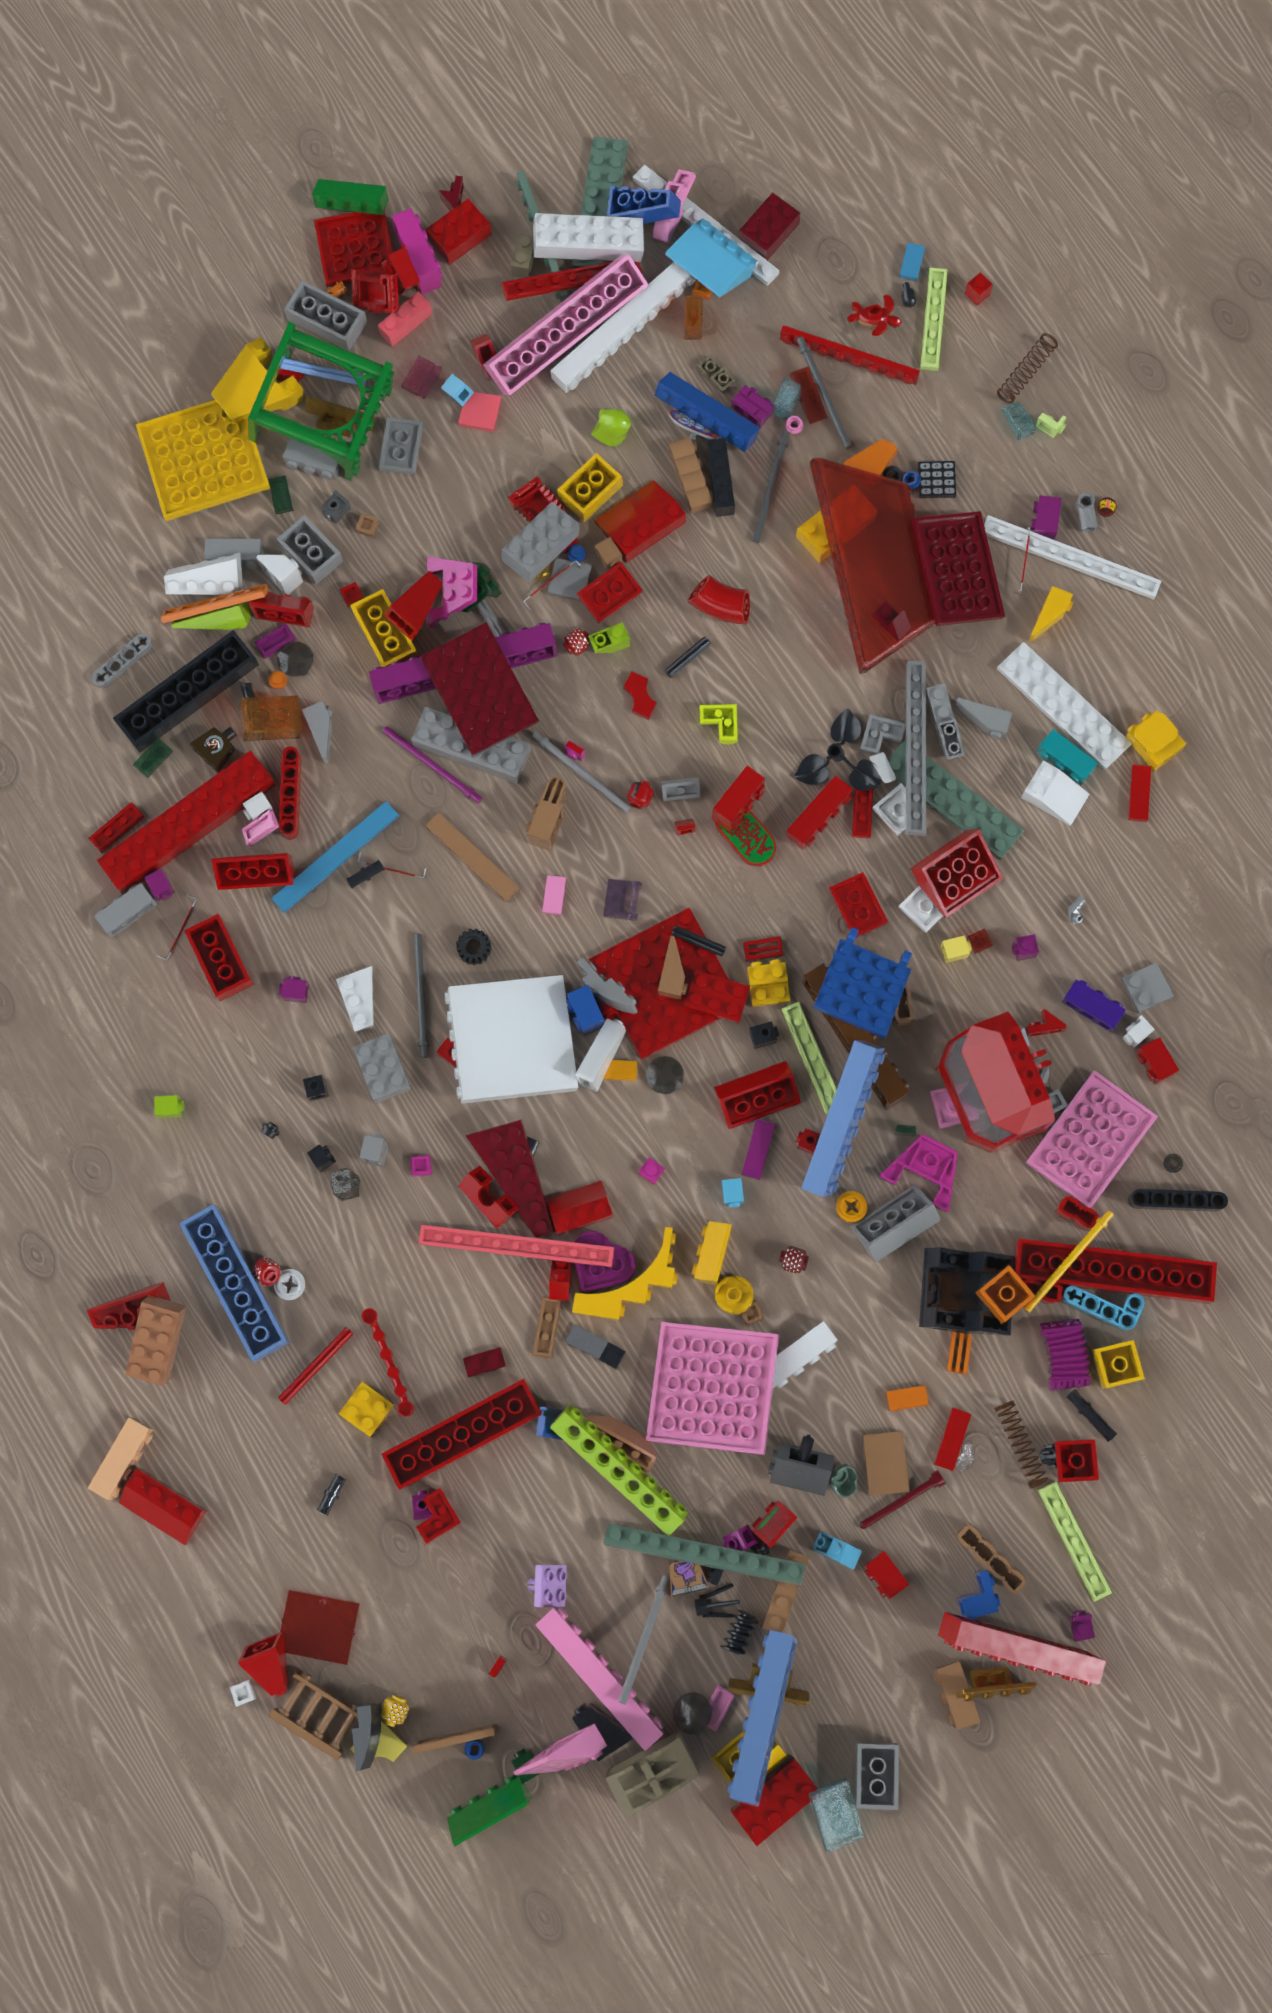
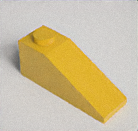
[1029,586,1074,642]

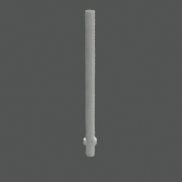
[532,731,631,813]
[618,1576,670,1705]

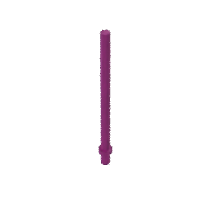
[382,726,483,804]

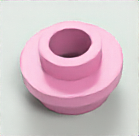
[785,416,803,434]

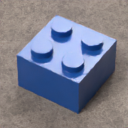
[566,985,604,1036]

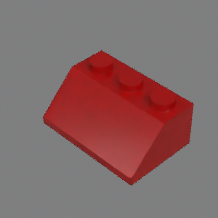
[249,591,314,628]
[546,1180,614,1236]

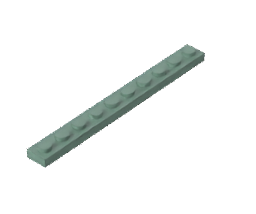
[603,1524,806,1586]

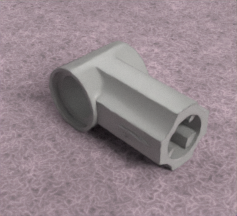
[1075,492,1098,533]

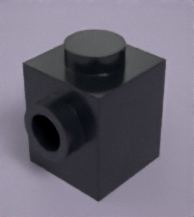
[749,1021,779,1049]

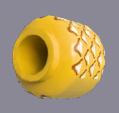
[381,1694,410,1727]

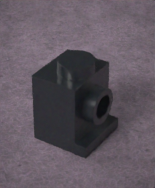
[307,1144,337,1172]

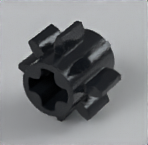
[1040,1443,1057,1469]

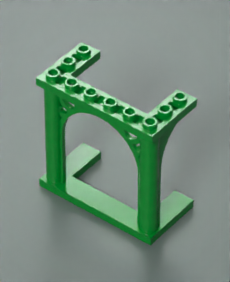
[248,322,394,481]

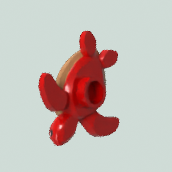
[847,295,902,336]

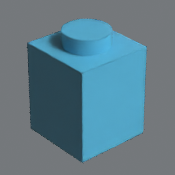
[441,374,474,407]
[722,1178,744,1208]

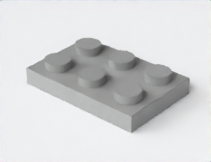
[379,417,424,475]

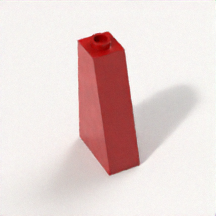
[384,571,443,641]

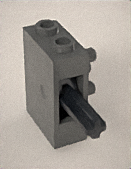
[768,1434,834,1496]

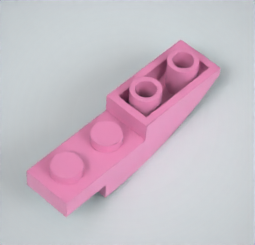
[653,169,696,243]

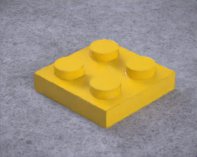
[339,1382,394,1437]

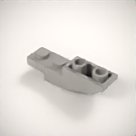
[926,683,965,760]
[577,958,638,1014]

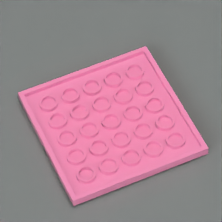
[646,1322,779,1455]

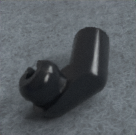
[744,1532,769,1555]

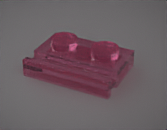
[401,356,442,400]

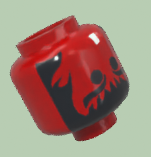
[627,780,654,809]

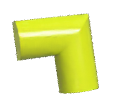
[699,704,738,745]

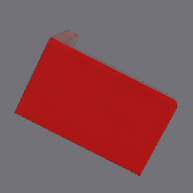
[416,1488,461,1546]

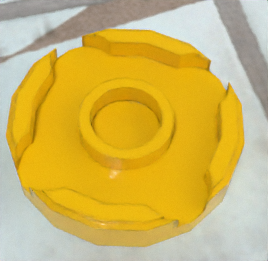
[715,1275,754,1315]

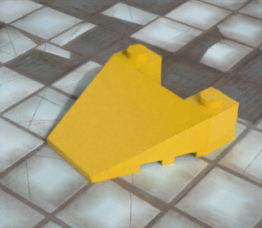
[211,337,303,421]

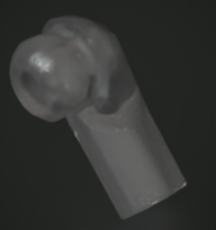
[955,1442,973,1471]

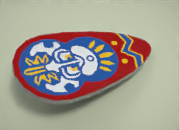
[669,410,728,443]

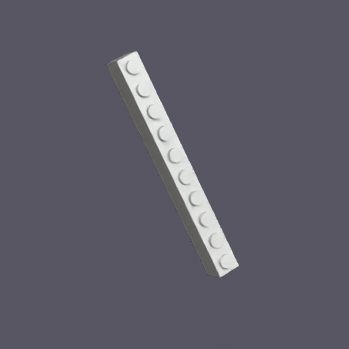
[550,262,696,393]

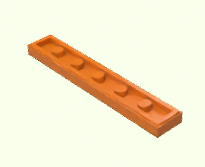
[160,584,269,623]

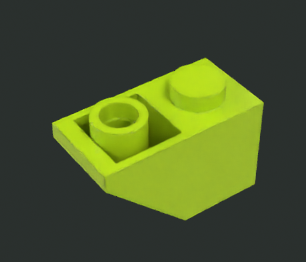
[588,622,630,653]

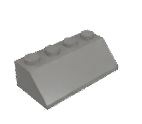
[851,1185,941,1262]

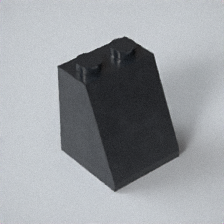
[572,1703,633,1762]

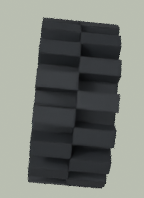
[456,929,492,965]

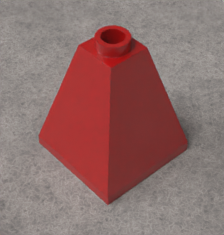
[238,1632,289,1697]

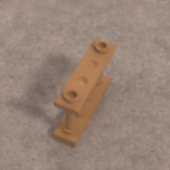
[269,1671,358,1761]

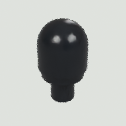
[901,282,917,308]

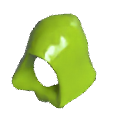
[591,408,631,447]

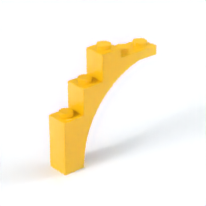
[572,1227,678,1321]

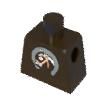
[190,727,237,773]

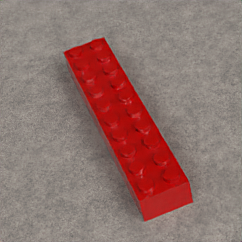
[96,750,276,895]
[1014,1238,1217,1304]

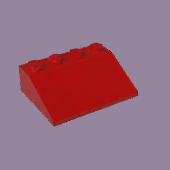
[594,480,686,563]
[910,829,1004,918]

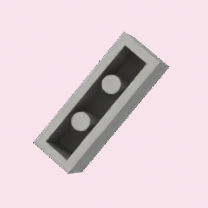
[283,438,342,480]
[204,539,263,569]
[94,883,158,938]

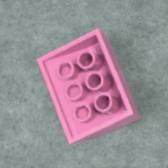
[513,1724,607,1775]

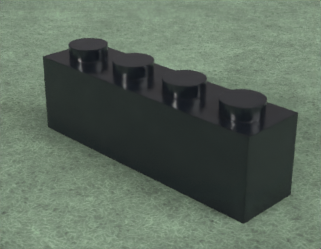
[707,438,735,517]

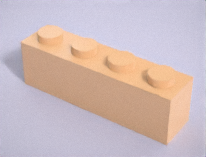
[87,1417,153,1500]

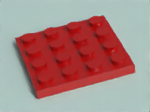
[314,211,395,287]

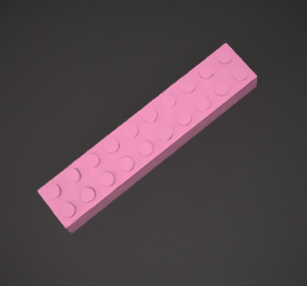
[483,254,648,395]

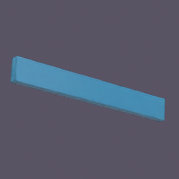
[271,801,399,913]

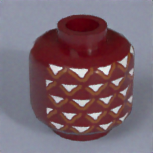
[779,1246,809,1274]

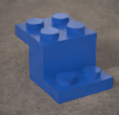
[957,1569,1001,1621]

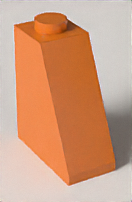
[842,439,898,490]

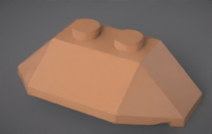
[586,1416,658,1472]

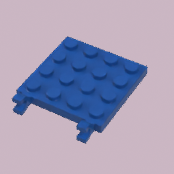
[813,928,912,1039]

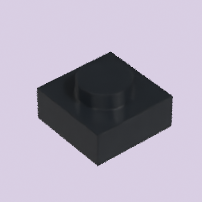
[708,1567,724,1586]

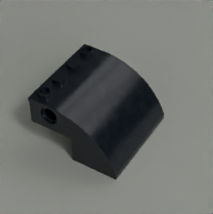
[919,1247,1015,1336]

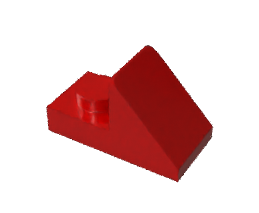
[1025,1009,1067,1037]

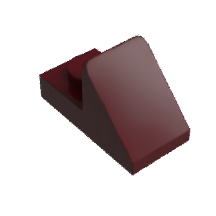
[439,175,464,211]
[872,601,911,641]

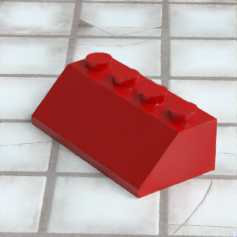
[211,853,295,890]
[714,1061,801,1129]
[119,1468,207,1545]

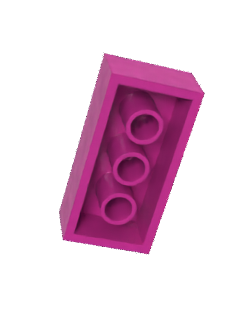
[392,208,443,294]

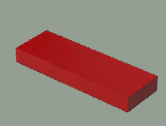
[1128,764,1152,822]
[852,789,873,838]
[88,802,144,853]
[934,1407,972,1471]

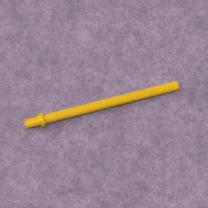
[1024,1210,1114,1313]

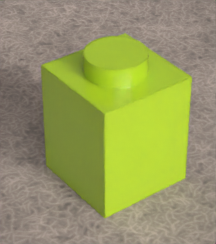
[154,1095,185,1118]

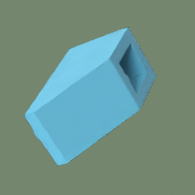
[812,1531,862,1570]

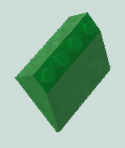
[447,1774,532,1847]

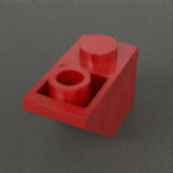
[549,1260,572,1301]

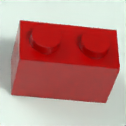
[1136,1037,1180,1084]
[864,1551,909,1599]

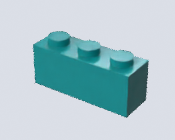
[1037,729,1098,785]

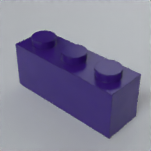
[1062,979,1126,1032]

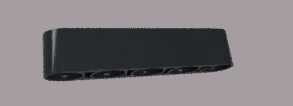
[1128,1189,1228,1212]

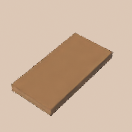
[413,1724,498,1754]

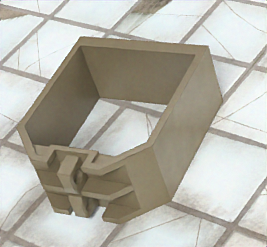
[605,1729,699,1817]

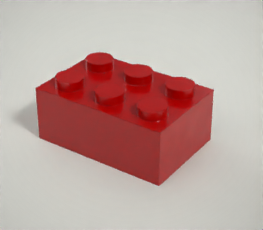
[426,198,492,265]
[712,765,766,833]

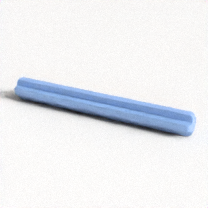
[281,358,366,386]

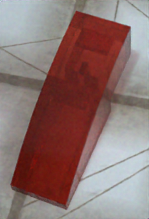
[789,366,827,424]

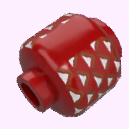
[563,628,590,656]
[252,1257,281,1286]

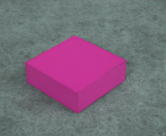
[411,1155,432,1177]

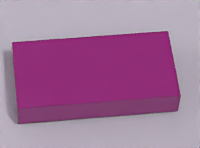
[254,623,296,659]

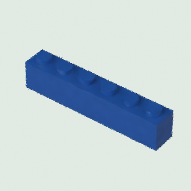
[654,372,760,452]

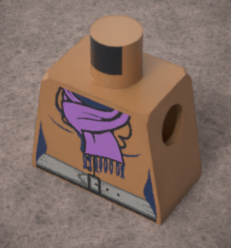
[669,1560,709,1598]

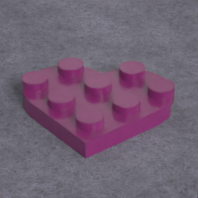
[575,1231,635,1294]

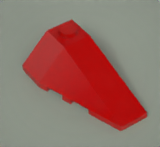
[86,1282,171,1330]

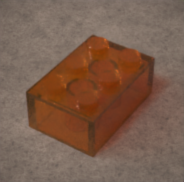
[239,695,302,741]

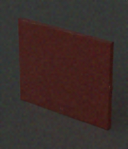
[280,1590,360,1665]

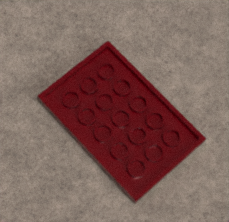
[912,511,1005,626]
[420,622,539,757]

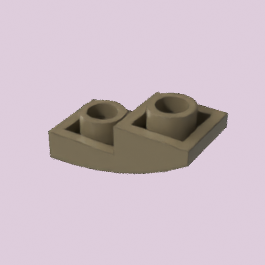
[696,355,736,393]

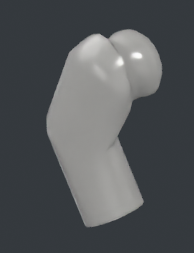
[1068,896,1086,924]

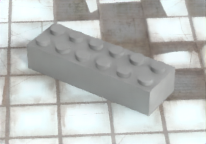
[411,707,531,784]

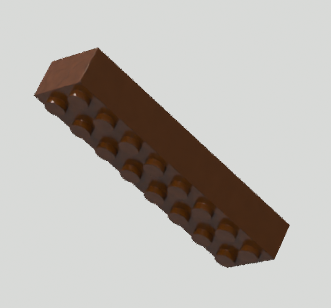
[802,963,910,1111]

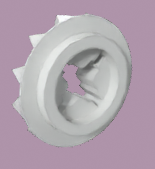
[274,1269,306,1300]

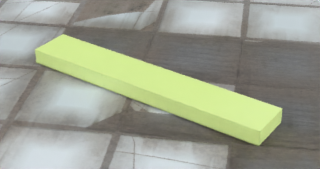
[920,268,948,371]
[781,1002,837,1115]
[1037,1481,1112,1602]

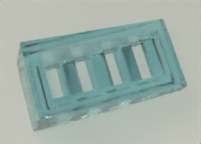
[1002,401,1036,440]

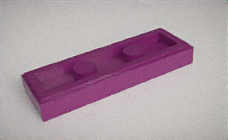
[741,1119,775,1180]

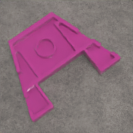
[427,557,477,628]
[879,1134,958,1213]

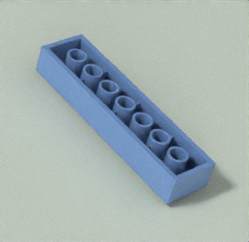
[801,1040,885,1197]
[179,1204,291,1362]
[727,1630,797,1807]

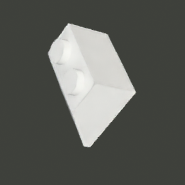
[256,555,303,595]

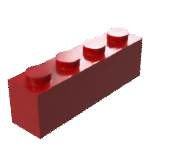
[786,775,853,849]

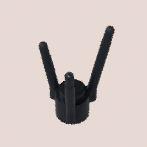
[695,1584,740,1618]

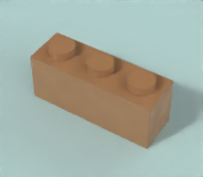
[933,1660,980,1730]

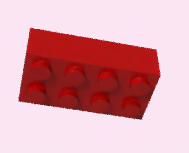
[184,913,254,1002]
[730,1757,821,1846]

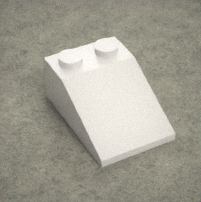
[1021,760,1090,826]

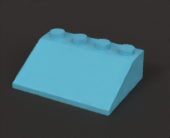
[665,218,757,298]

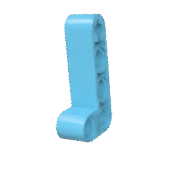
[1061,1286,1145,1331]

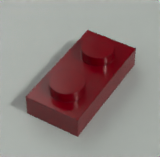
[463,1347,506,1378]

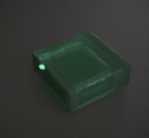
[895,1125,916,1136]

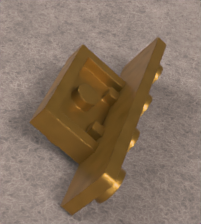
[305,396,375,438]
[728,1663,809,1706]
[956,1667,1037,1701]

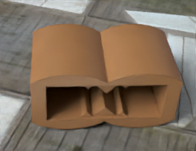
[893,983,914,1027]

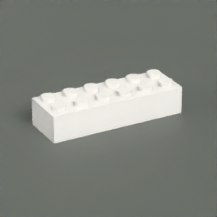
[533,213,644,262]

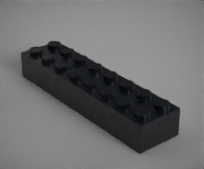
[113,630,259,753]

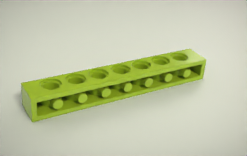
[550,1404,688,1536]

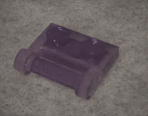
[603,879,642,921]

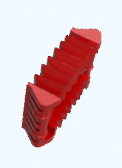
[351,267,399,313]
[507,477,566,523]

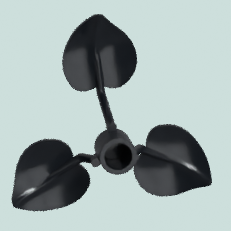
[794,709,881,791]

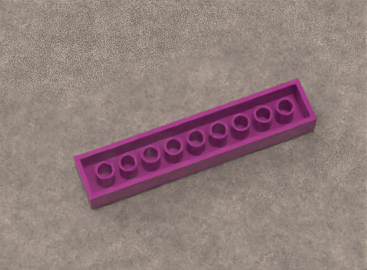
[368,623,558,704]

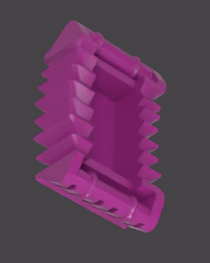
[1040,1319,1091,1391]

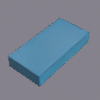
[899,243,925,281]

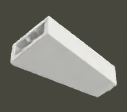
[575,1019,626,1092]

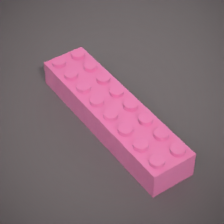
[535,1607,664,1751]

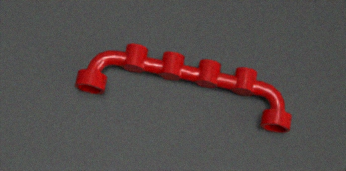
[361,1308,414,1417]

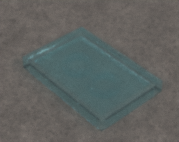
[809,1778,864,1853]

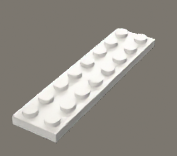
[997,642,1132,770]

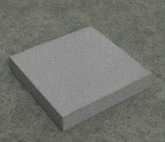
[547,558,592,601]

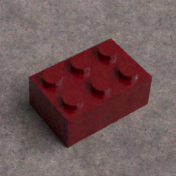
[738,192,801,261]

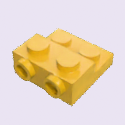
[747,959,790,1007]

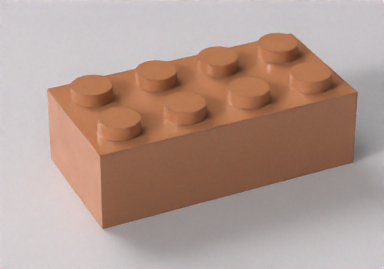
[125,1295,187,1386]

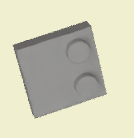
[1121,962,1174,1013]

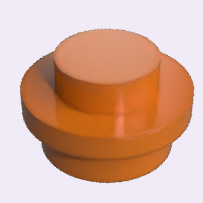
[268,671,287,689]

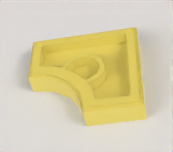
[350,1721,408,1762]

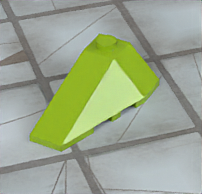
[171,602,251,630]

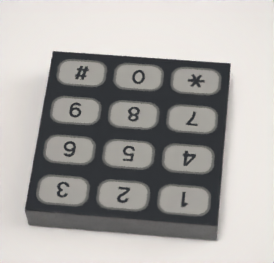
[918,461,956,499]

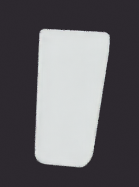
[869,752,896,783]

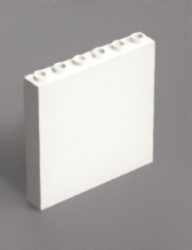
[444,975,578,1104]

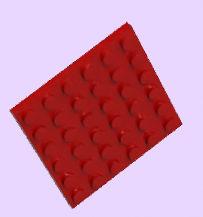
[588,907,729,1060]

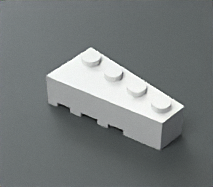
[164,552,243,595]

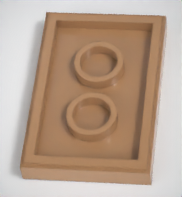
[862,1431,909,1496]

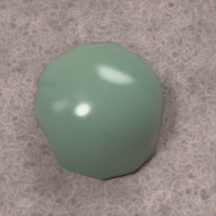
[829,1464,859,1498]

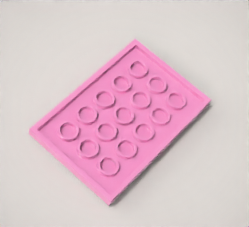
[1026,1070,1158,1208]

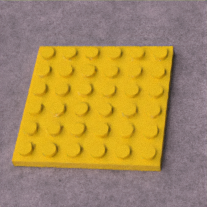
[135,400,271,521]

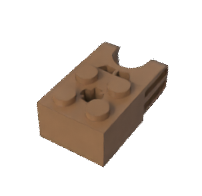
[526,777,567,851]

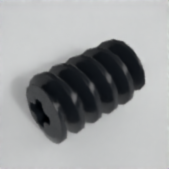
[720,1609,759,1655]

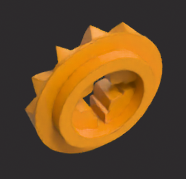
[836,1191,867,1222]

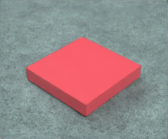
[458,392,502,432]

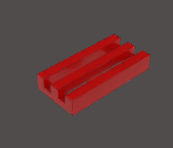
[743,936,784,962]

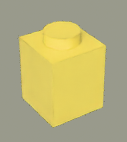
[941,935,972,963]

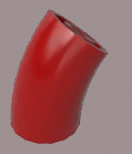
[687,575,750,625]

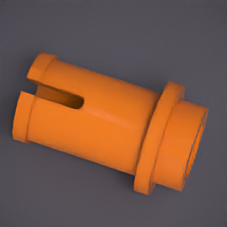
[324,281,347,298]

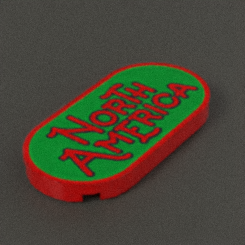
[715,811,776,866]

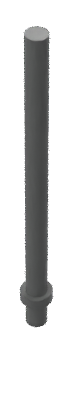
[797,337,851,449]
[752,431,790,543]
[414,934,430,1058]

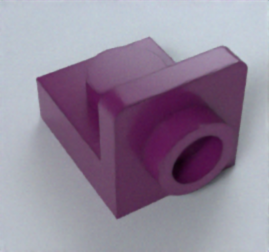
[1069,1610,1095,1642]

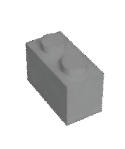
[360,1133,389,1167]

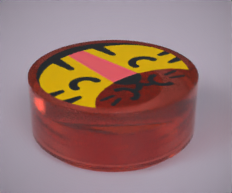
[1097,497,1117,517]

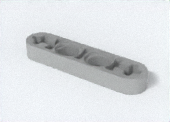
[92,633,153,688]

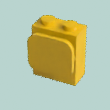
[1126,710,1187,772]

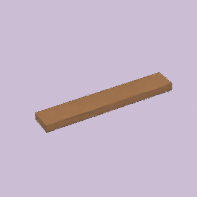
[425,812,520,902]

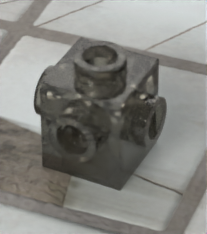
[331,1168,360,1201]

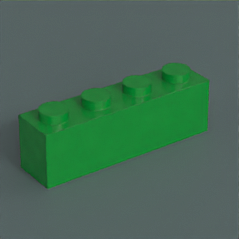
[312,179,389,215]

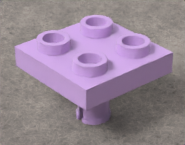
[527,1565,567,1607]

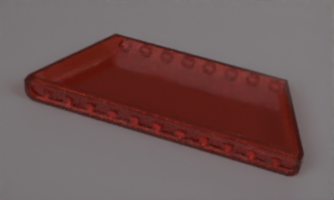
[810,458,935,674]

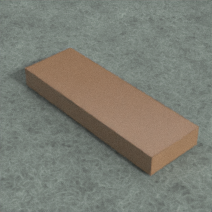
[532,1296,562,1358]

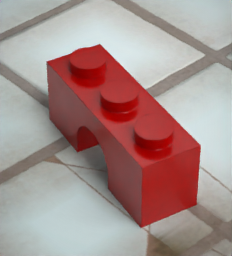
[458,1166,519,1229]

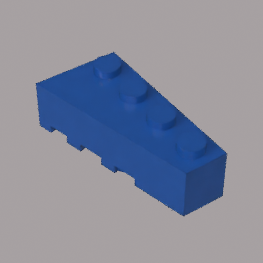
[607,185,681,224]

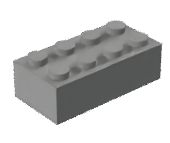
[284,280,367,351]
[502,502,580,583]

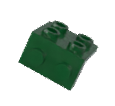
[463,562,502,613]

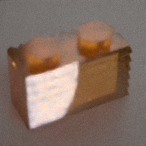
[684,296,703,340]

